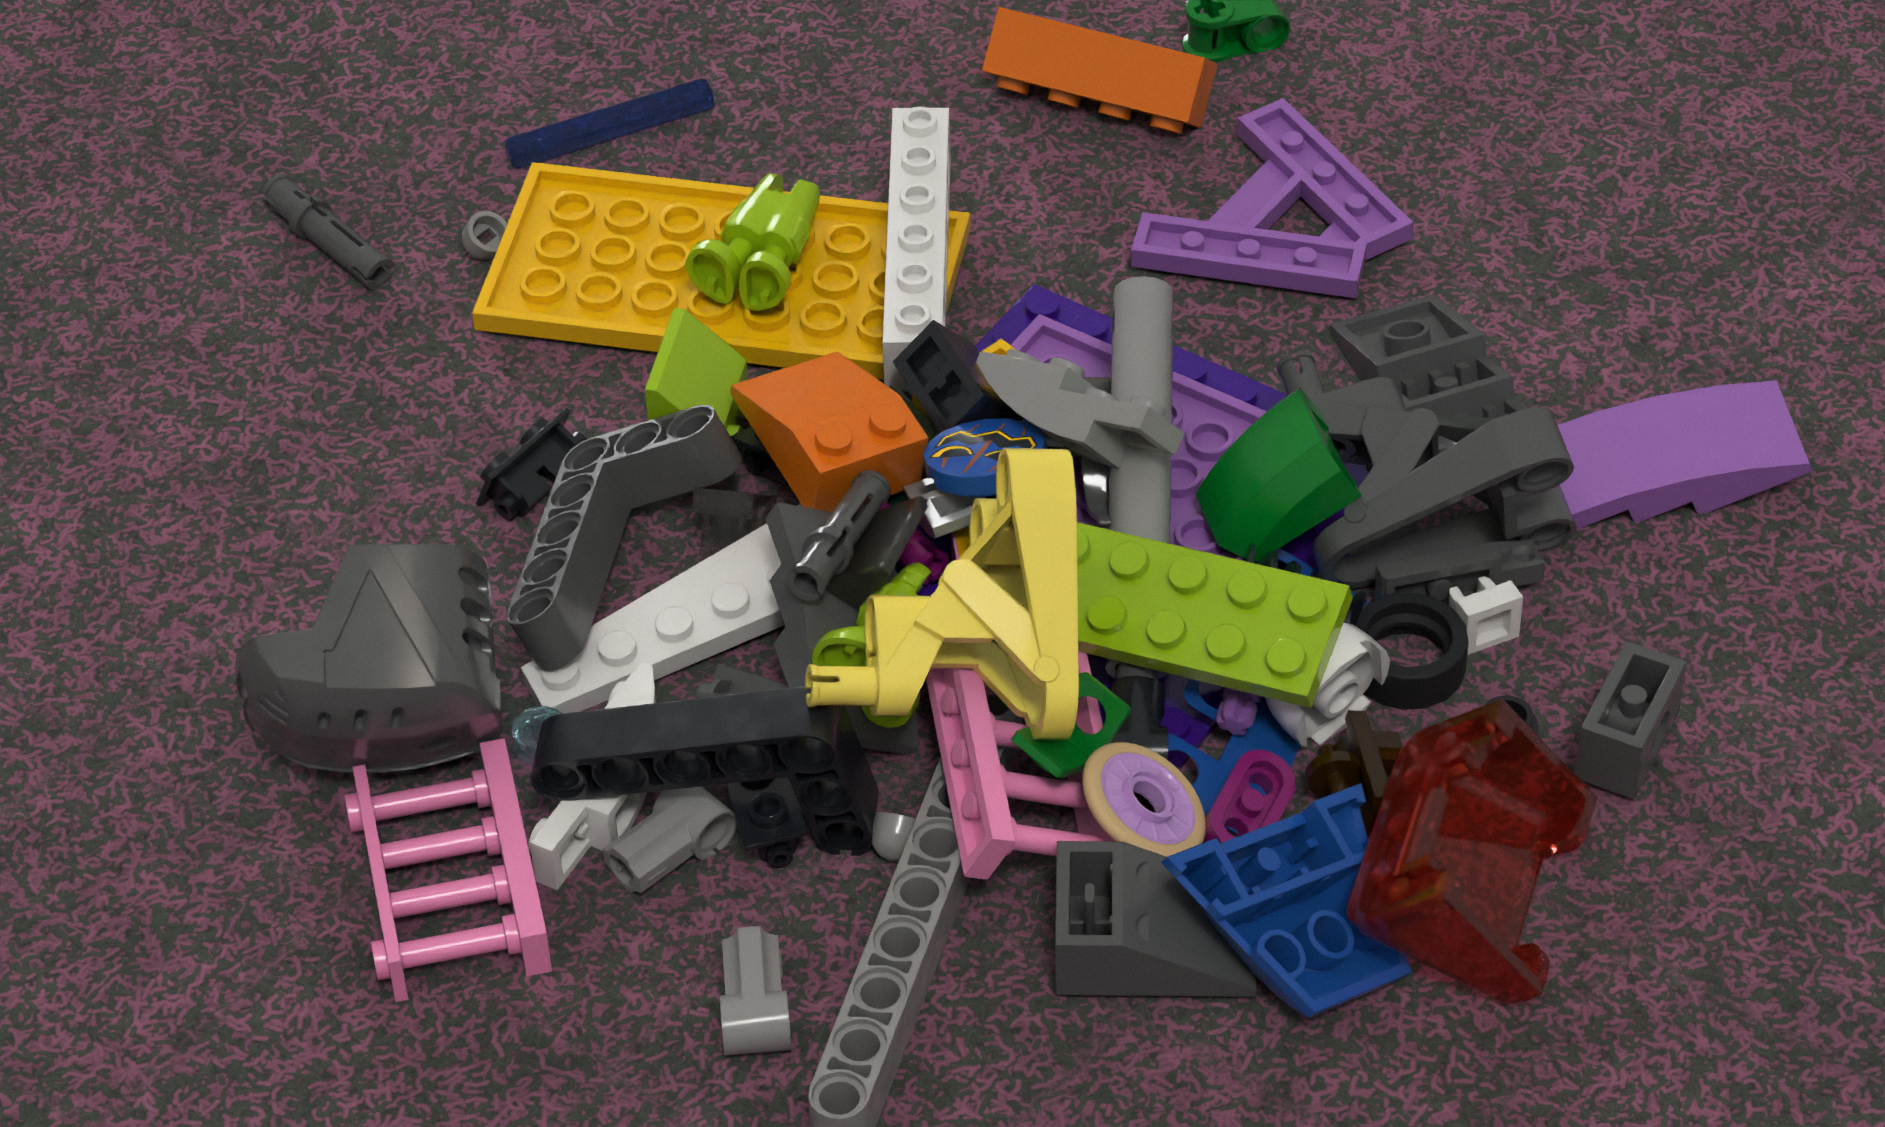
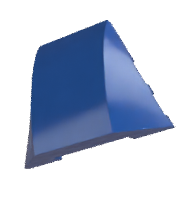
[1161,783,1412,1018]

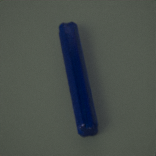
[505,78,714,169]

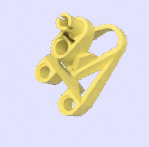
[805,448,1079,740]

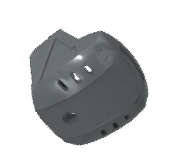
[235,543,502,772]

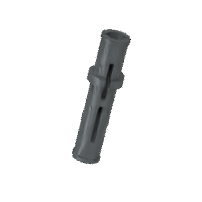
[262,174,395,291]
[786,470,891,601]

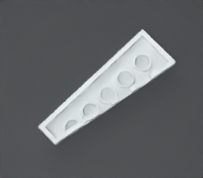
[521,503,803,720]

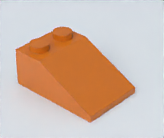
[730,351,929,512]

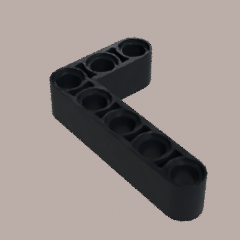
[530,686,879,856]

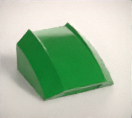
[1195,387,1362,562]

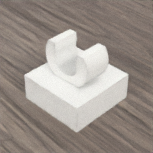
[1448,576,1523,655]

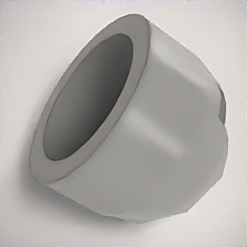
[462,211,507,261]
[872,812,916,862]

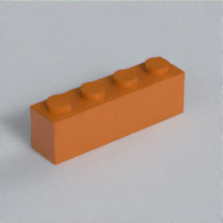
[982,7,1218,134]

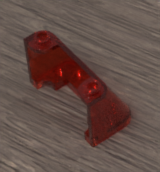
[1347,699,1598,1004]

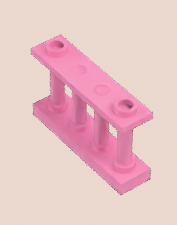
[926,651,1116,880]
[344,738,552,1002]

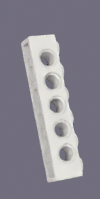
[882,107,951,394]

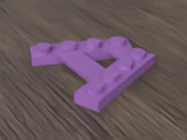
[1131,98,1414,298]

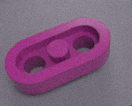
[1204,750,1296,843]

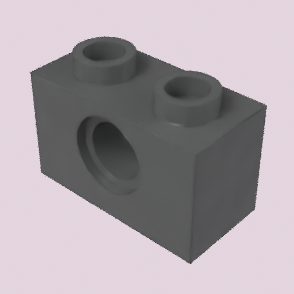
[1574,641,1687,799]

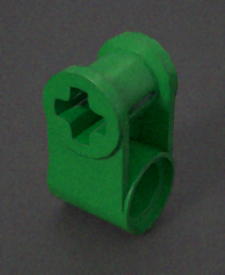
[1182,0,1291,63]

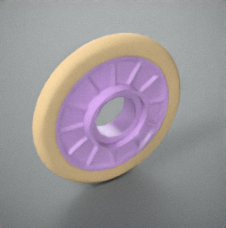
[1082,742,1206,857]

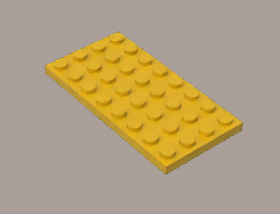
[472,162,971,380]

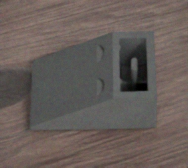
[1055,841,1256,997]

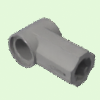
[603,786,738,893]
[720,926,792,1056]

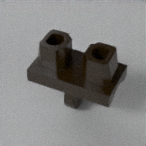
[1305,710,1419,839]

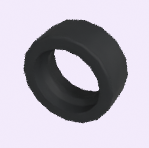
[1356,593,1469,710]

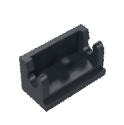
[893,320,1024,433]

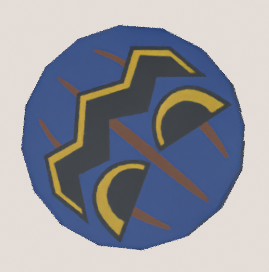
[923,418,1047,497]

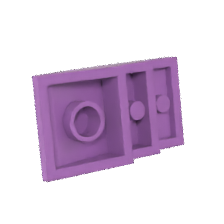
[1558,380,1813,529]

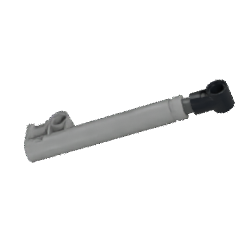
[1105,276,1174,760]

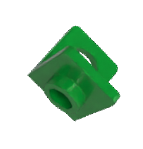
[1011,672,1131,778]

